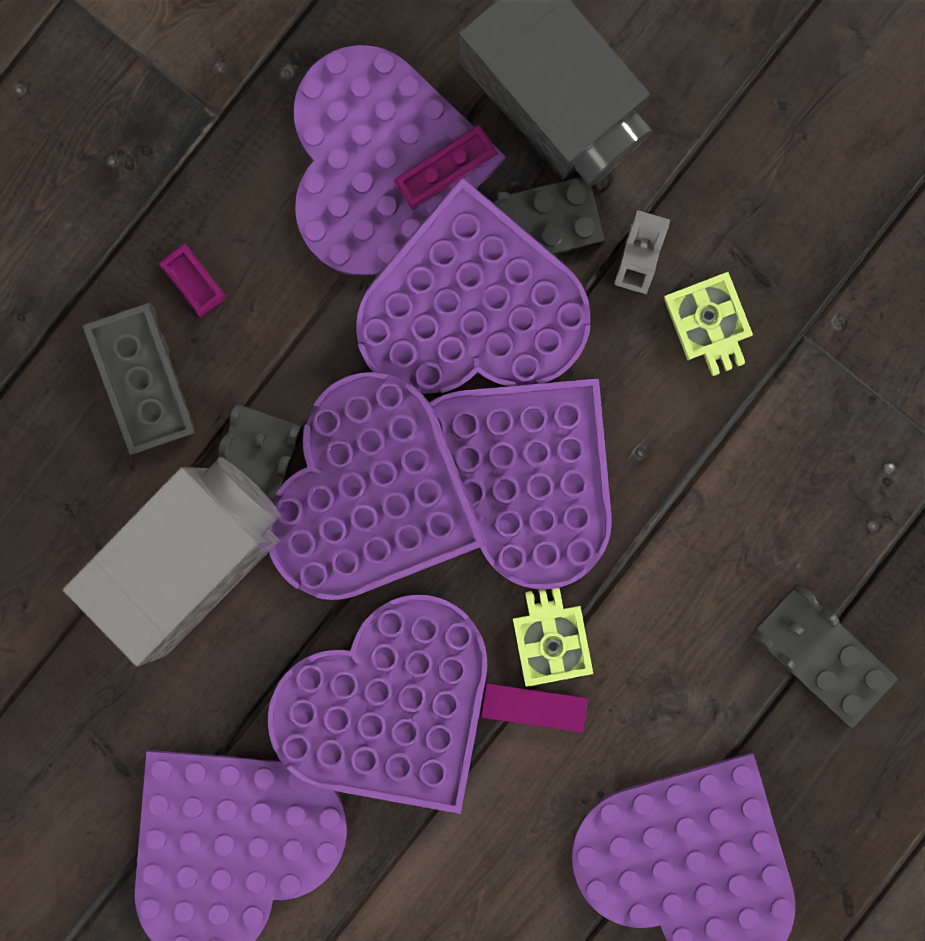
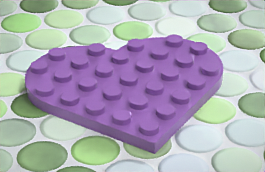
[294,45,506,276]
[356,177,591,394]
[268,372,487,600]
[429,379,612,589]
[268,595,487,814]
[135,750,347,941]
[572,752,795,941]

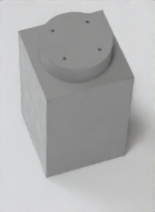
[63,458,280,667]

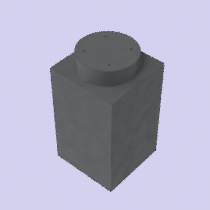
[459,0,653,186]

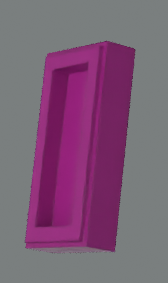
[158,243,227,318]

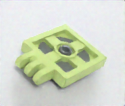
[663,272,753,376]
[513,588,593,687]

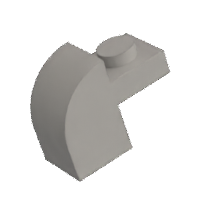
[614,210,670,294]

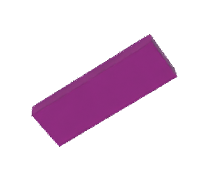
[393,125,498,210]
[481,683,588,732]

